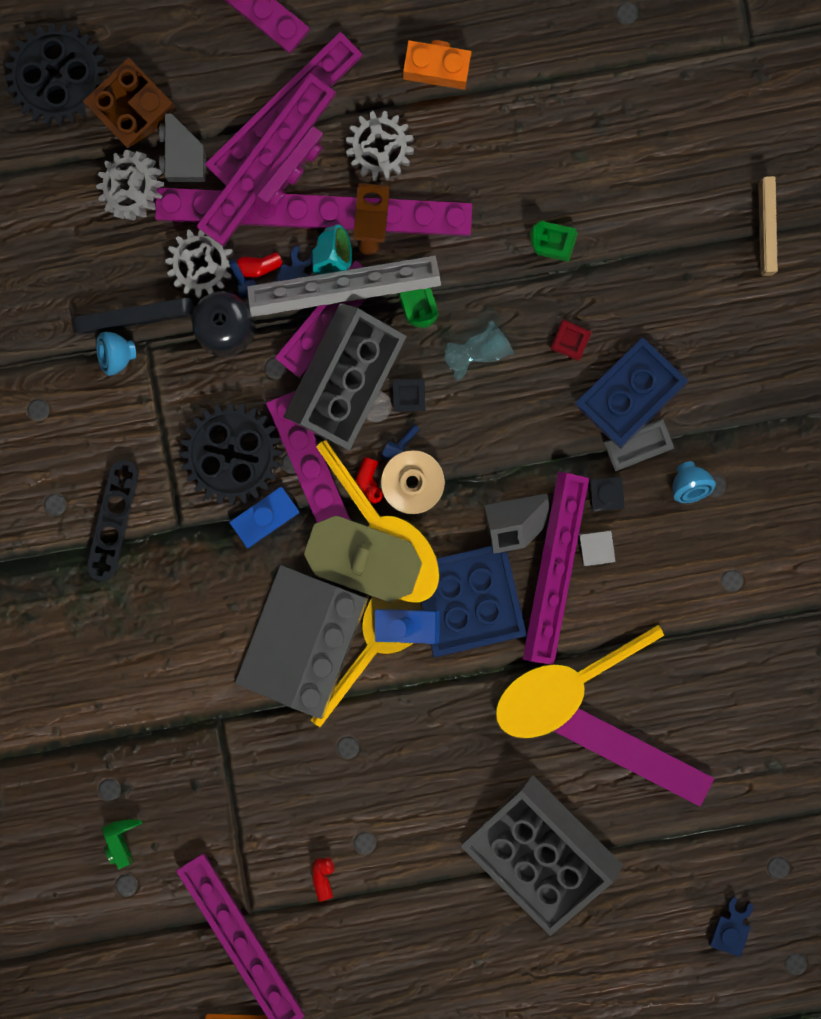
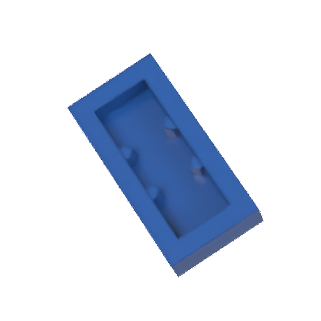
[229,486,300,549]
[375,609,440,644]

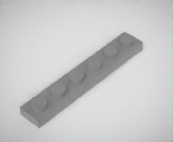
[247,256,441,317]

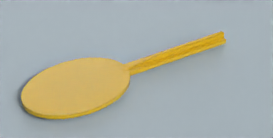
[316,440,439,603]
[310,597,422,727]
[496,625,664,738]

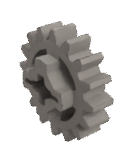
[346,111,414,181]
[96,150,164,221]
[165,230,234,298]

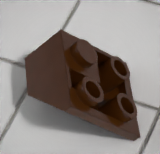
[83,58,177,148]

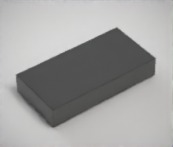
[603,419,674,471]

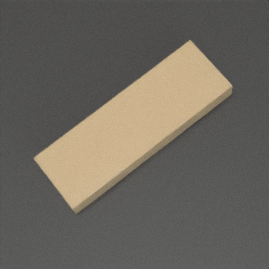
[758,176,778,276]

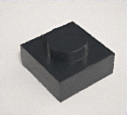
[393,379,426,412]
[589,477,625,512]

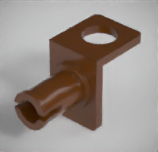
[353,183,389,255]

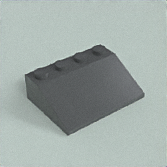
[235,565,369,719]
[461,775,623,936]

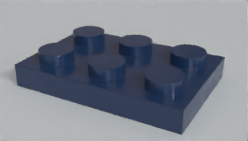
[575,337,688,449]

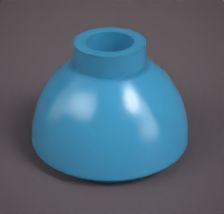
[96,332,136,376]
[672,461,716,503]

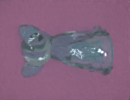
[444,320,515,381]

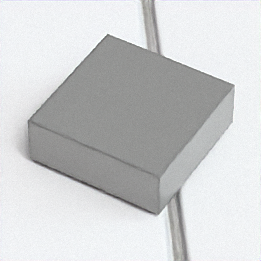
[579,531,615,566]

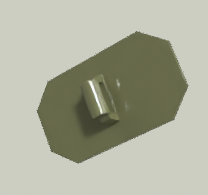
[304,515,422,602]

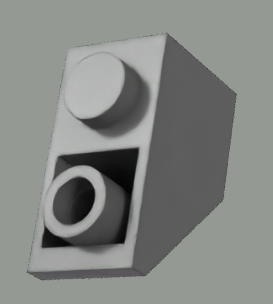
[159,114,206,182]
[484,494,550,554]

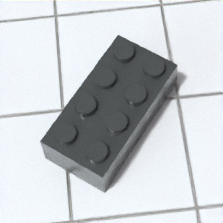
[283,303,407,450]

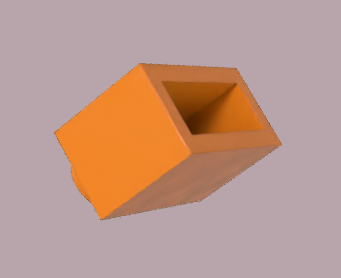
[403,40,471,90]

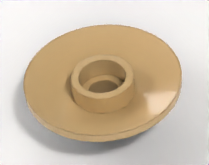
[381,450,445,514]

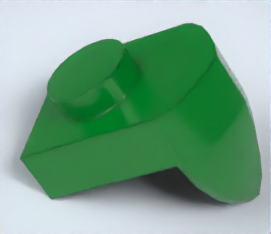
[529,220,578,262]
[398,287,439,328]
[102,819,143,870]

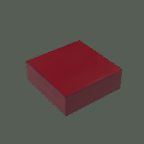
[550,320,592,361]

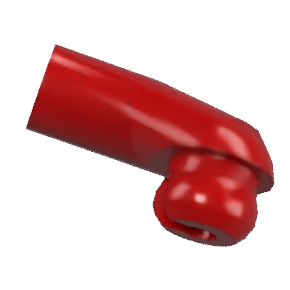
[236,252,282,278]
[355,457,383,504]
[312,857,335,902]

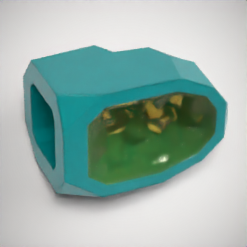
[312,224,352,275]

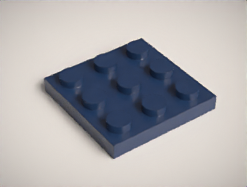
[421,546,527,658]

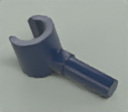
[229,259,256,298]
[382,425,420,461]

